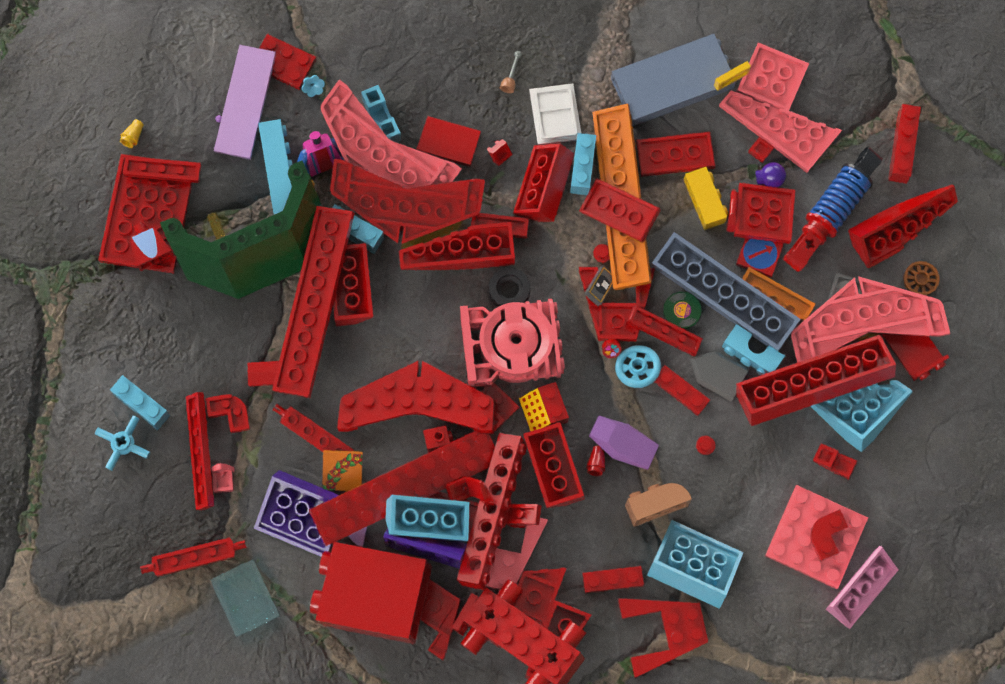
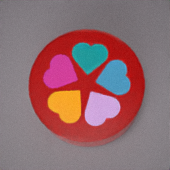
[602,339,621,358]

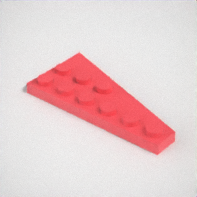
[719,90,842,173]

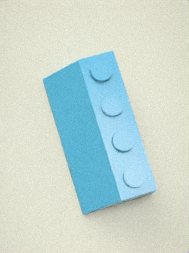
[386,495,469,542]

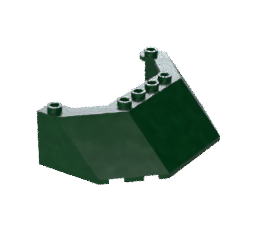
[160,161,322,299]

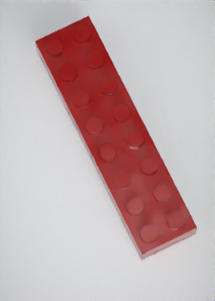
[736,335,896,426]

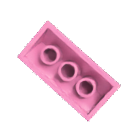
[826,546,899,629]

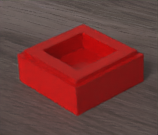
[748,137,775,163]

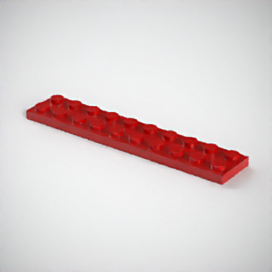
[272,206,355,398]
[309,431,495,546]

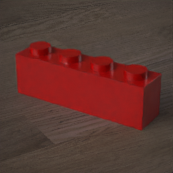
[888,104,921,184]

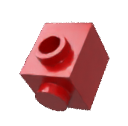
[423,425,453,453]

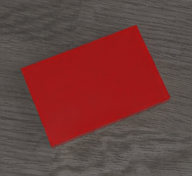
[417,116,481,167]

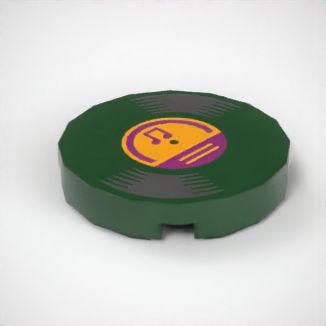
[663,292,701,330]

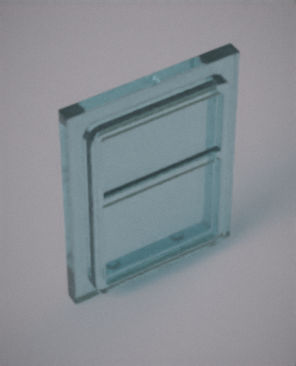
[210,559,280,637]

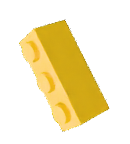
[684,167,728,230]

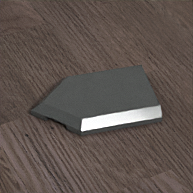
[690,351,749,402]

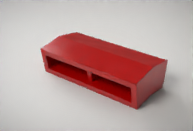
[247,361,279,387]

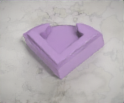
[349,527,367,547]

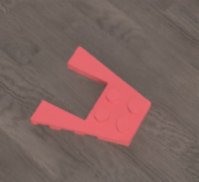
[474,518,548,590]

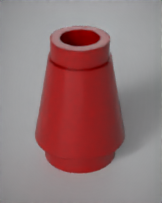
[586,446,605,476]

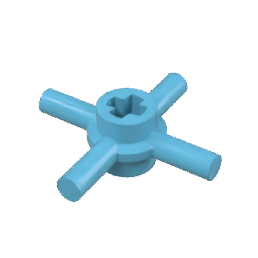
[95,416,150,471]

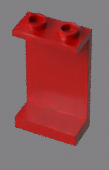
[881,333,949,381]

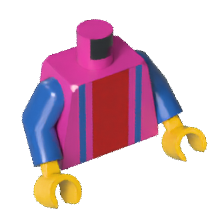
[297,131,344,186]

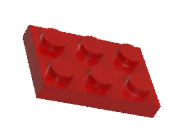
[259,34,317,90]

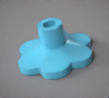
[302,75,325,97]

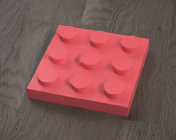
[737,43,809,111]

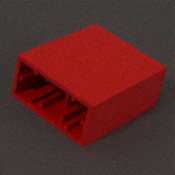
[310,542,432,644]

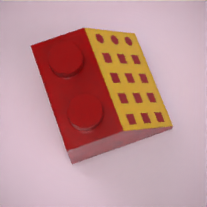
[519,382,569,432]

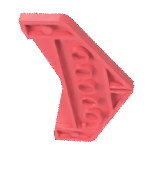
[321,80,462,188]
[791,276,950,363]

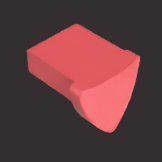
[211,463,234,493]

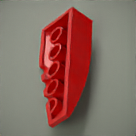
[848,185,958,269]
[399,222,515,270]

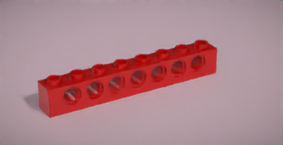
[457,433,527,590]

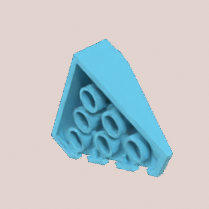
[810,380,912,452]

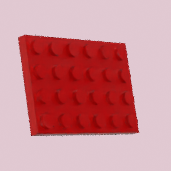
[98,154,193,274]

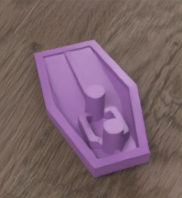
[589,416,659,470]

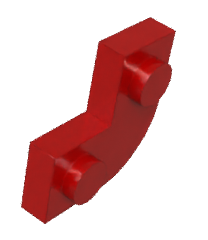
[205,394,250,433]
[810,509,848,562]

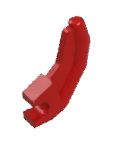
[727,189,738,232]

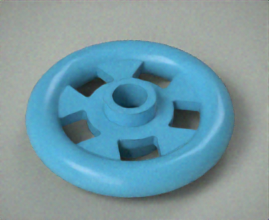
[615,345,661,388]

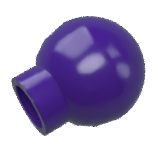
[755,162,786,188]

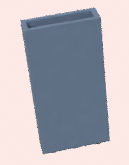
[611,34,736,127]

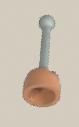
[500,51,522,93]

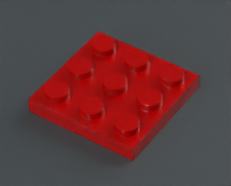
[734,183,795,244]

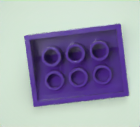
[254,470,338,557]
[383,528,467,569]

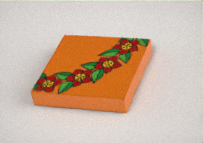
[322,450,363,491]

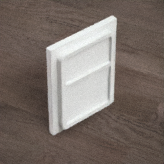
[529,84,581,145]

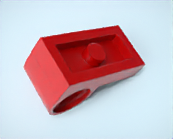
[506,504,542,528]

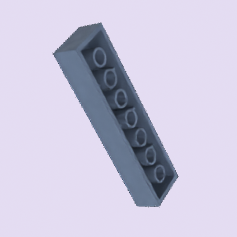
[652,232,800,351]

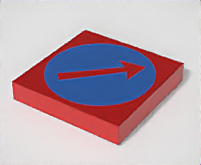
[736,238,784,278]

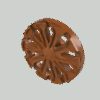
[903,261,940,296]

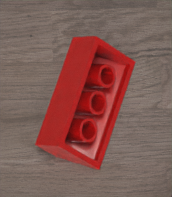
[513,144,575,222]
[333,243,373,327]
[523,422,585,508]

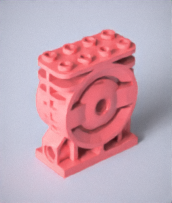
[460,299,565,389]

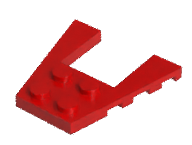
[579,267,655,342]
[618,599,708,678]

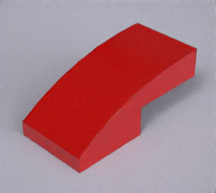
[813,443,857,480]

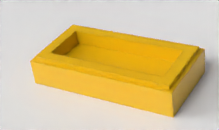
[714,61,751,91]

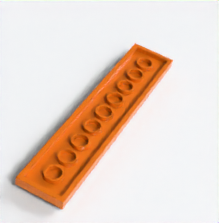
[592,104,652,290]

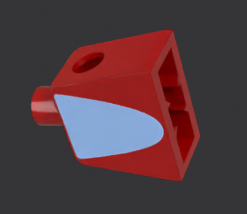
[130,222,174,271]

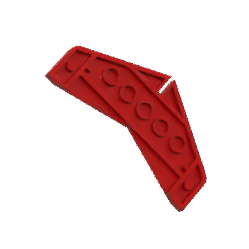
[330,159,485,244]
[337,361,494,433]

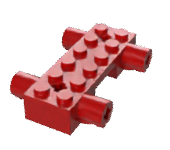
[460,579,586,684]

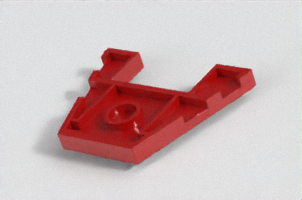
[421,580,461,661]

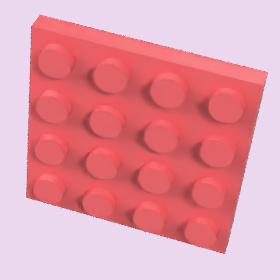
[765,485,868,589]

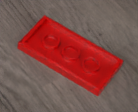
[636,132,715,177]
[579,178,661,243]

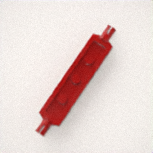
[273,404,355,452]
[140,537,247,577]

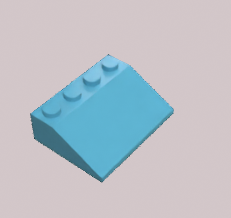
[647,520,743,609]

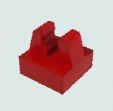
[487,139,513,166]

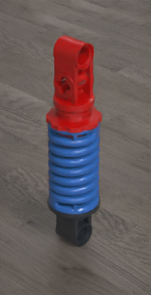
[783,146,883,272]

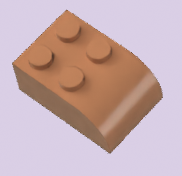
[625,483,692,527]

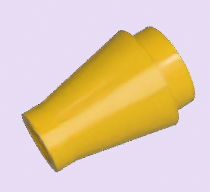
[120,119,144,148]

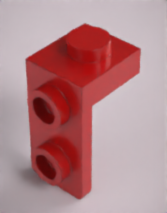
[445,476,488,501]

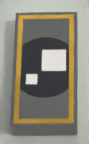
[584,265,613,306]

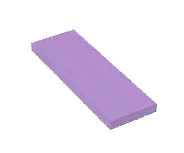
[214,45,276,160]

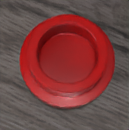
[593,244,610,263]
[696,436,715,455]

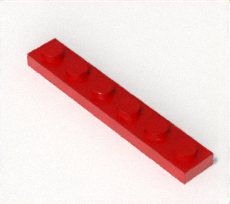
[186,392,214,510]

